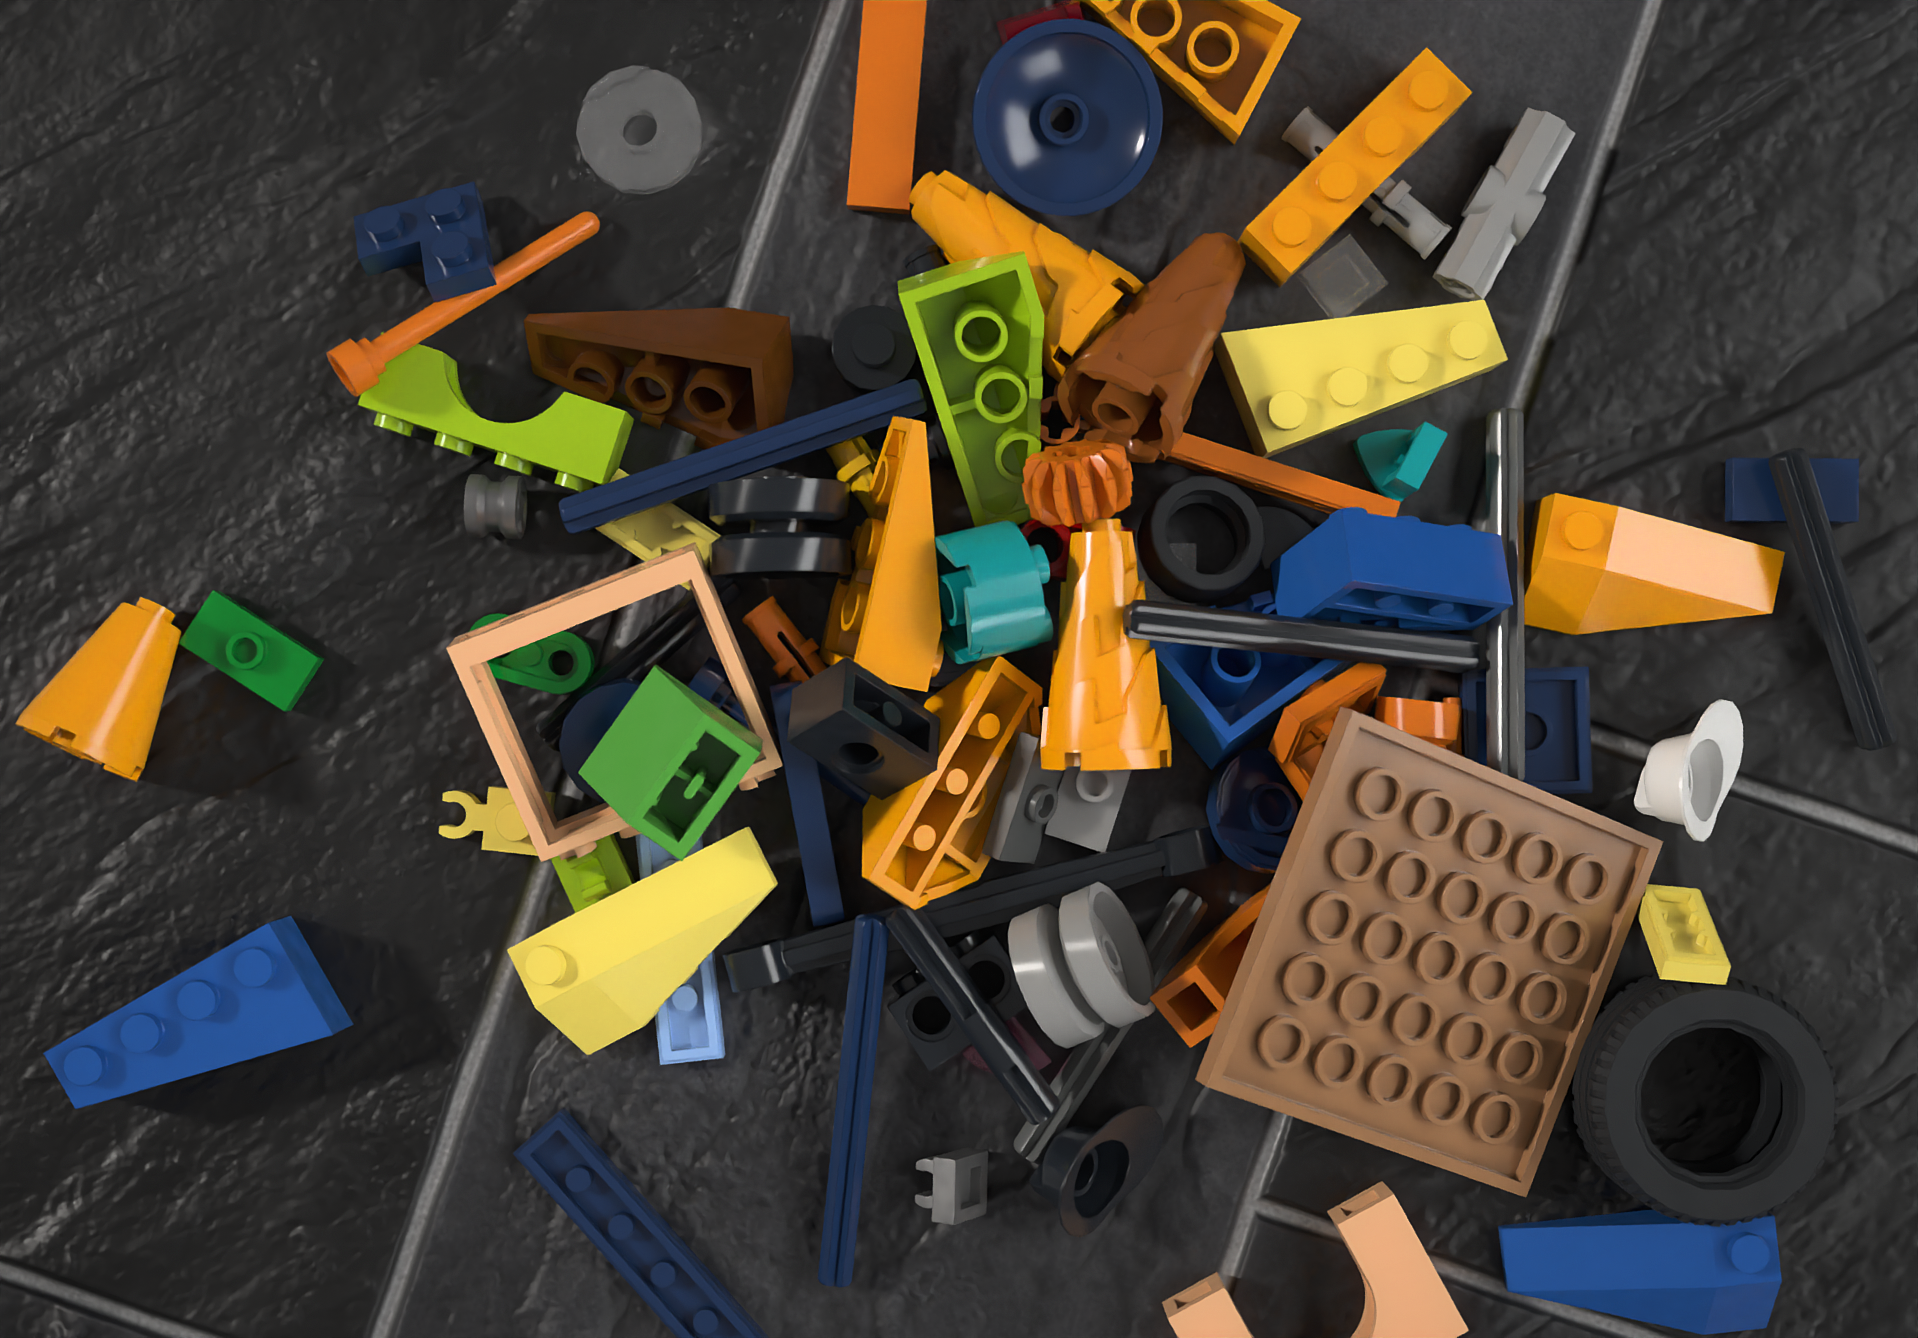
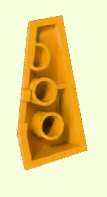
[819,416,944,692]
[1524,493,1785,635]

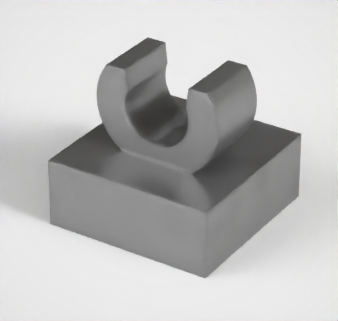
[915,1148,988,1225]

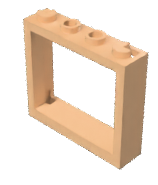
[446,542,783,862]

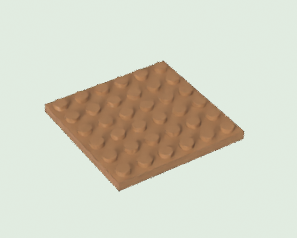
[1195,707,1664,1197]

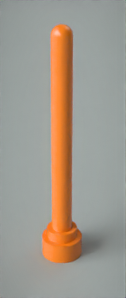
[327,211,600,397]

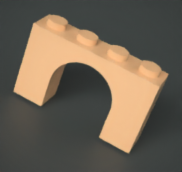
[1162,1181,1469,1338]

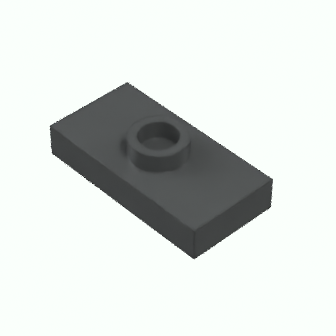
[982,732,1065,864]

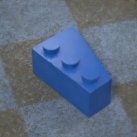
[1270,507,1513,631]

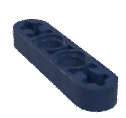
[770,680,845,927]

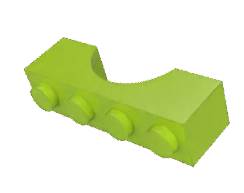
[358,332,634,493]

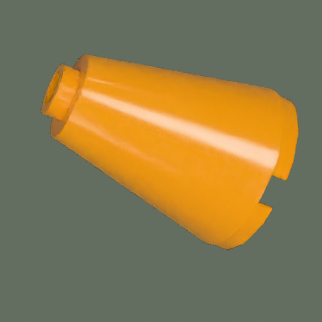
[16,597,181,782]

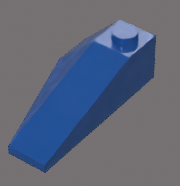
[1150,590,1396,770]

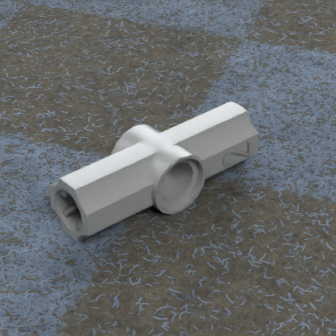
[1432,107,1575,301]

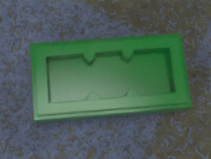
[179,590,324,712]

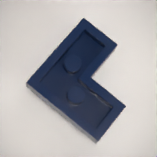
[353,181,497,303]

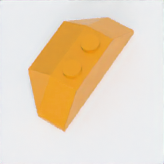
[862,655,1043,910]

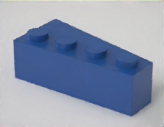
[44,916,353,1109]

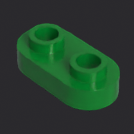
[469,613,595,695]

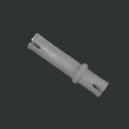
[1281,106,1452,260]

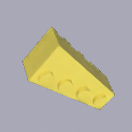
[1213,300,1508,458]

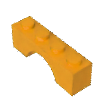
[1237,47,1472,287]

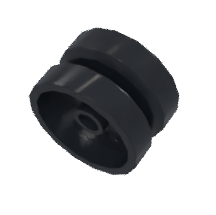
[708,476,852,580]

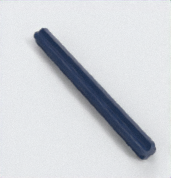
[559,379,927,535]
[818,914,889,1287]

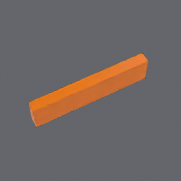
[847,0,927,215]
[1157,432,1401,517]

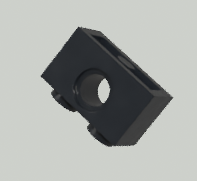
[787,657,940,800]

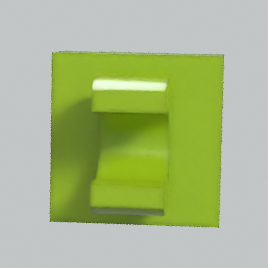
[551,834,636,913]

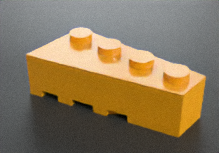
[1080,0,1301,145]

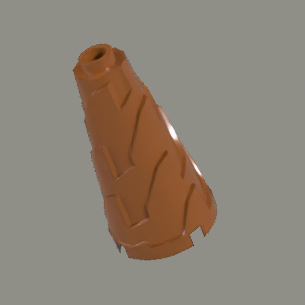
[1057,232,1246,463]

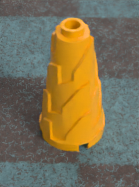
[909,170,1144,383]
[1040,519,1172,770]

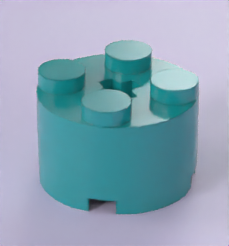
[935,520,1053,665]

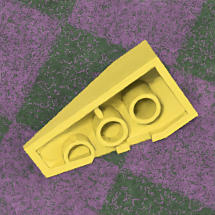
[507,827,778,1055]

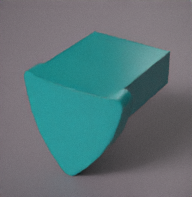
[1353,421,1448,502]

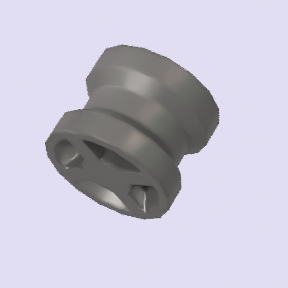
[464,474,527,539]

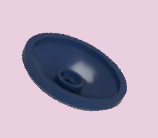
[972,19,1163,216]

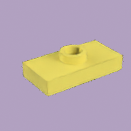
[595,468,721,591]
[1636,884,1731,985]

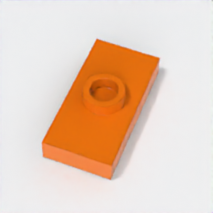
[1268,662,1387,764]

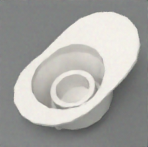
[1634,699,1743,841]

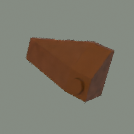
[524,307,794,450]

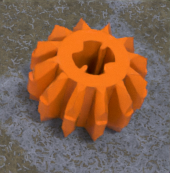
[1022,438,1133,527]

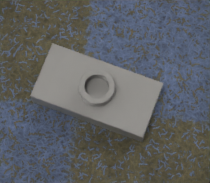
[1044,766,1132,852]

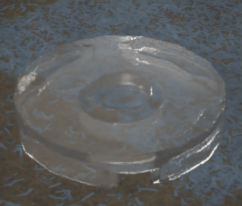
[576,65,704,195]

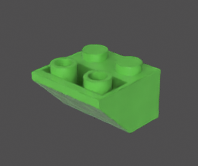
[578,664,763,861]

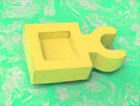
[439,786,556,856]

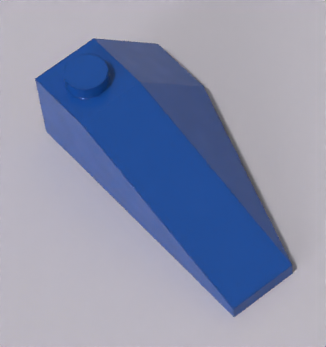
[1498,1209,1782,1335]

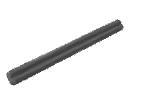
[1486,408,1525,782]

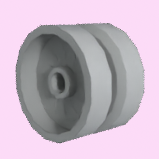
[1008,881,1156,1049]

